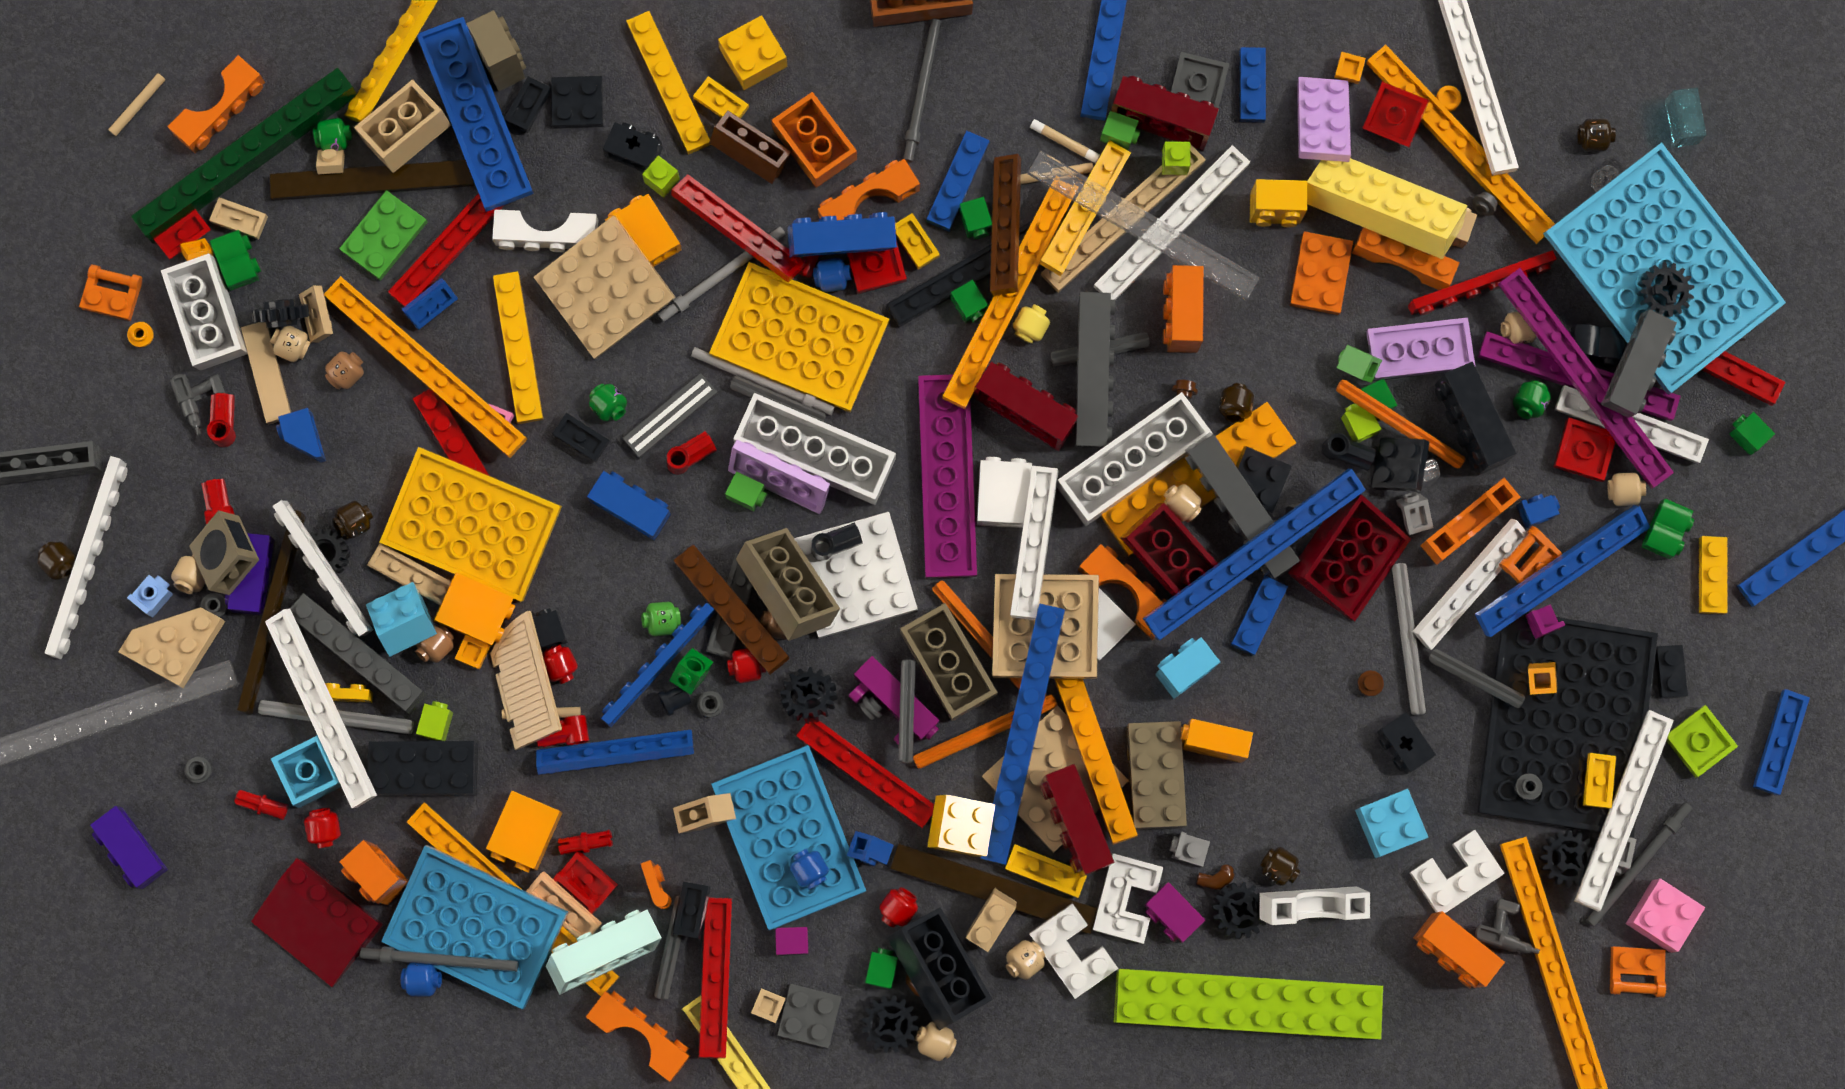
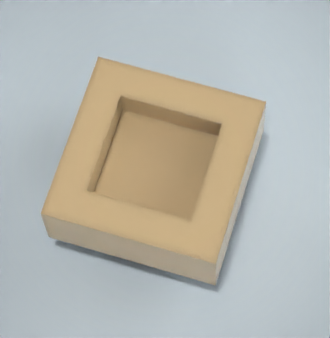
[316,149,345,174]
[751,988,786,1023]

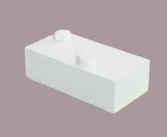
[161,254,248,371]

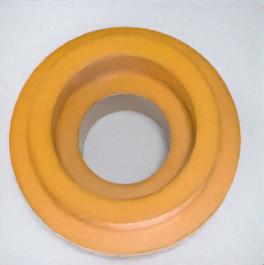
[127,322,154,348]

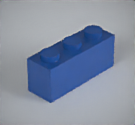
[587,471,671,541]

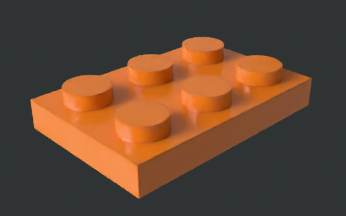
[1289,231,1353,315]

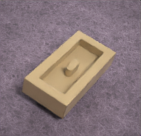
[209,197,268,240]
[299,286,333,342]

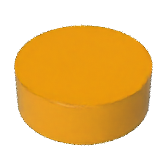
[1436,85,1462,112]

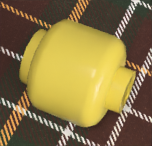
[1012,304,1050,344]

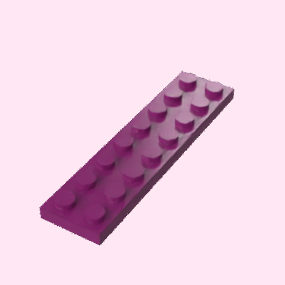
[918,375,977,579]

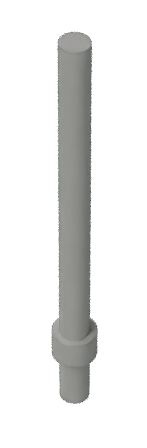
[658,227,786,322]
[691,347,835,415]

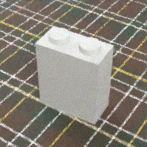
[977,457,1032,528]

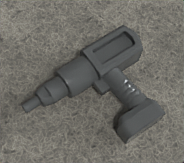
[170,374,226,436]
[1474,899,1540,954]

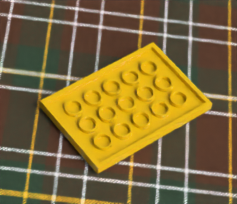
[709,262,889,413]
[379,447,562,602]

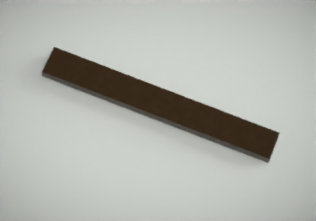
[270,160,474,201]
[237,510,306,715]
[891,844,1098,934]

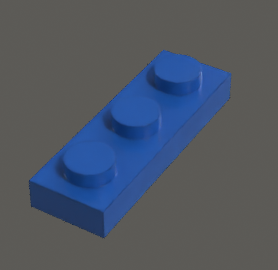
[1240,47,1266,123]
[1231,576,1288,656]

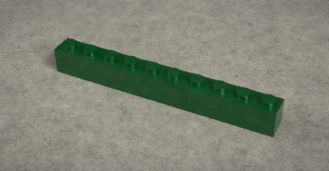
[131,68,357,244]

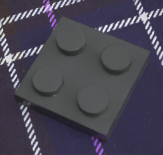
[1171,52,1229,108]
[777,984,842,1048]

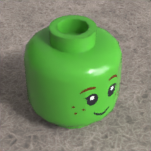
[641,602,681,636]

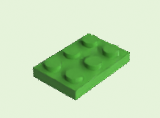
[339,190,428,281]

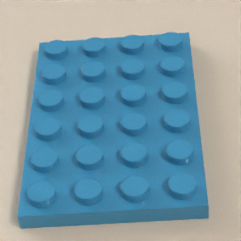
[712,745,866,931]
[381,845,568,1009]

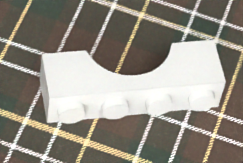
[493,210,598,252]
[1260,886,1370,925]

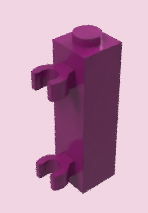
[849,656,939,745]

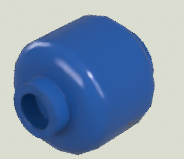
[813,258,851,293]
[790,849,829,890]
[401,962,442,997]

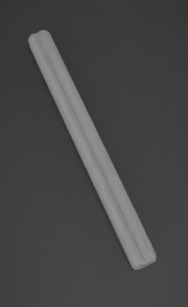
[1392,563,1426,715]
[258,700,414,734]

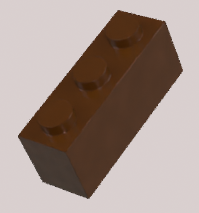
[709,111,791,184]

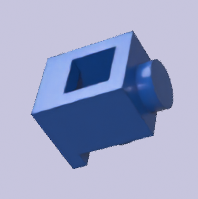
[1516,494,1560,529]
[847,831,894,866]

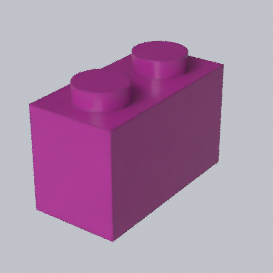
[1144,882,1205,943]

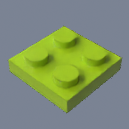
[1666,705,1738,778]

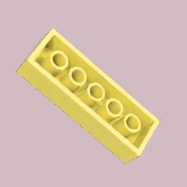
[1307,158,1468,259]

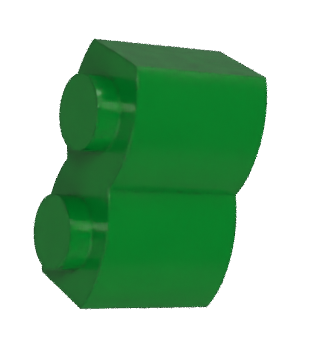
[210,230,261,291]
[1641,498,1694,559]

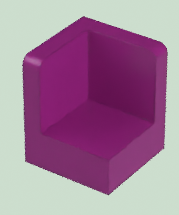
[1525,604,1565,639]
[775,927,809,955]

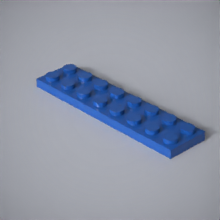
[417,17,534,212]

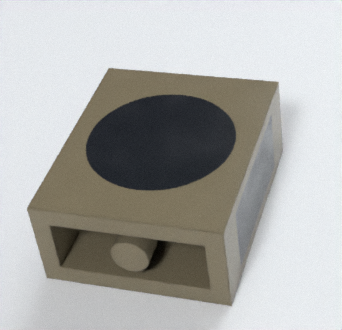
[189,510,259,595]

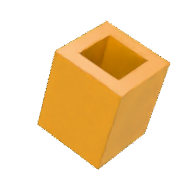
[1528,662,1557,695]

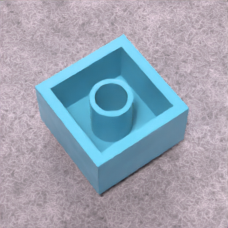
[366,582,437,657]
[1155,637,1220,699]
[271,735,341,808]
[1355,789,1428,858]

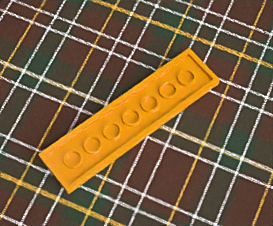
[1101,402,1296,557]

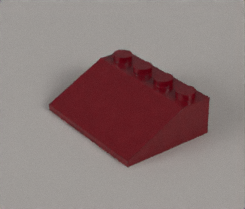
[1288,494,1411,622]
[251,858,384,987]

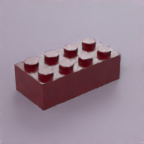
[1111,76,1219,151]
[973,361,1078,451]
[1120,503,1218,597]
[1040,764,1115,877]

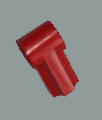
[207,393,236,448]
[667,431,717,475]
[201,479,235,525]
[537,715,589,747]

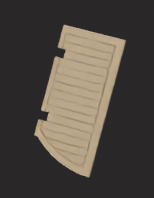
[490,611,562,750]

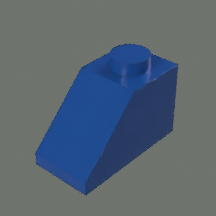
[276,408,326,462]

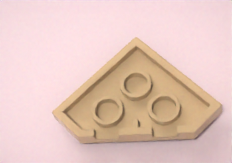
[118,607,225,688]

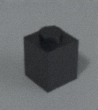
[533,608,568,651]

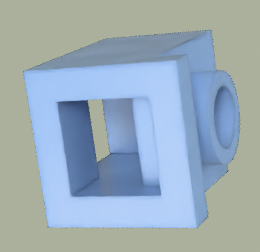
[127,575,173,618]

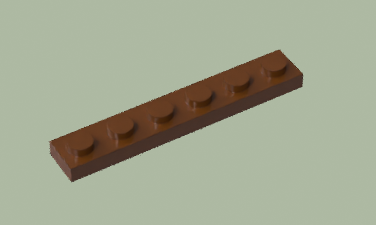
[990,154,1021,296]
[673,544,790,675]

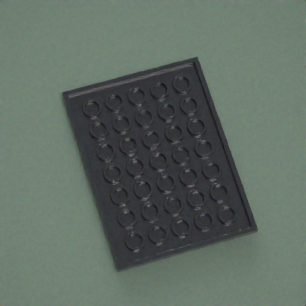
[1477,612,1658,838]

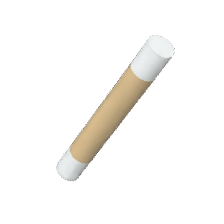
[1030,119,1100,164]

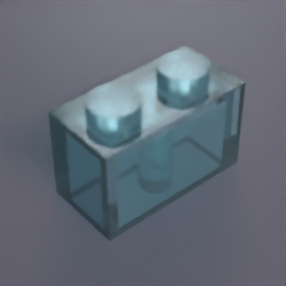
[1665,87,1707,147]

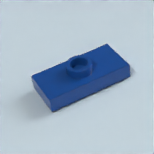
[402,278,458,330]

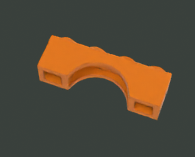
[167,55,265,153]
[818,159,920,220]
[1352,227,1460,290]
[1420,478,1520,565]
[1078,544,1167,640]
[586,991,691,1082]

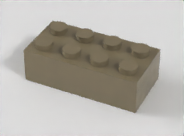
[736,528,840,641]
[900,603,998,722]
[1126,721,1187,830]

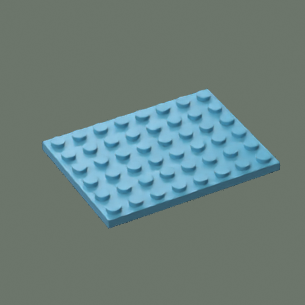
[1543,142,1786,394]

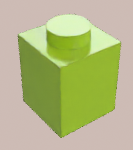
[1162,141,1190,175]
[642,155,680,198]
[1341,403,1381,443]
[416,701,453,741]

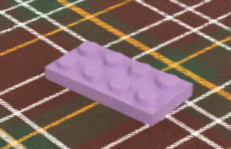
[1297,77,1351,162]
[1366,317,1475,380]
[728,440,830,514]

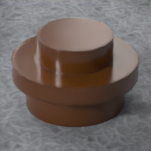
[1172,380,1198,399]
[1358,670,1384,696]

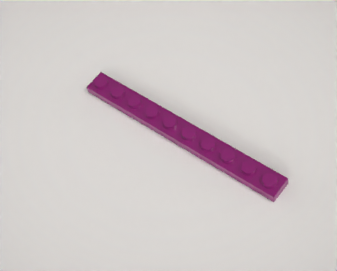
[1498,268,1674,489]

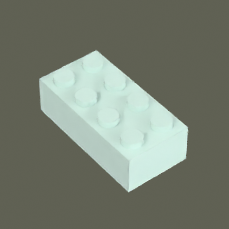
[546,910,661,995]

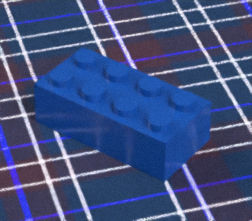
[787,212,897,257]

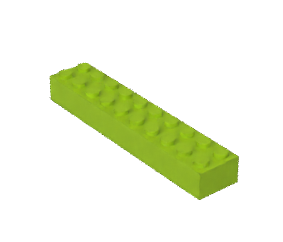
[1114,969,1383,1039]

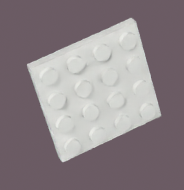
[794,512,918,639]

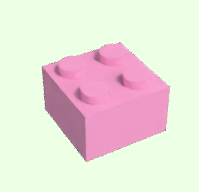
[1626,878,1705,953]

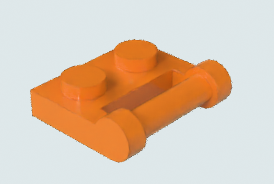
[79,264,142,321]
[1499,526,1562,584]
[641,860,672,909]
[1610,946,1666,998]

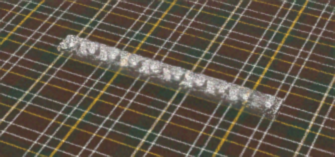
[1027,151,1260,301]
[0,660,239,767]

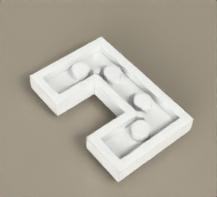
[1409,830,1505,913]
[1092,854,1163,944]
[1029,903,1118,999]

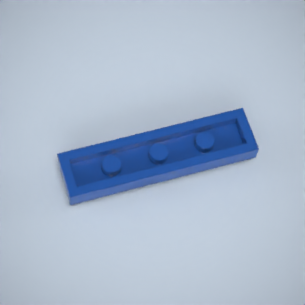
[926,131,989,231]
[1753,689,1810,796]

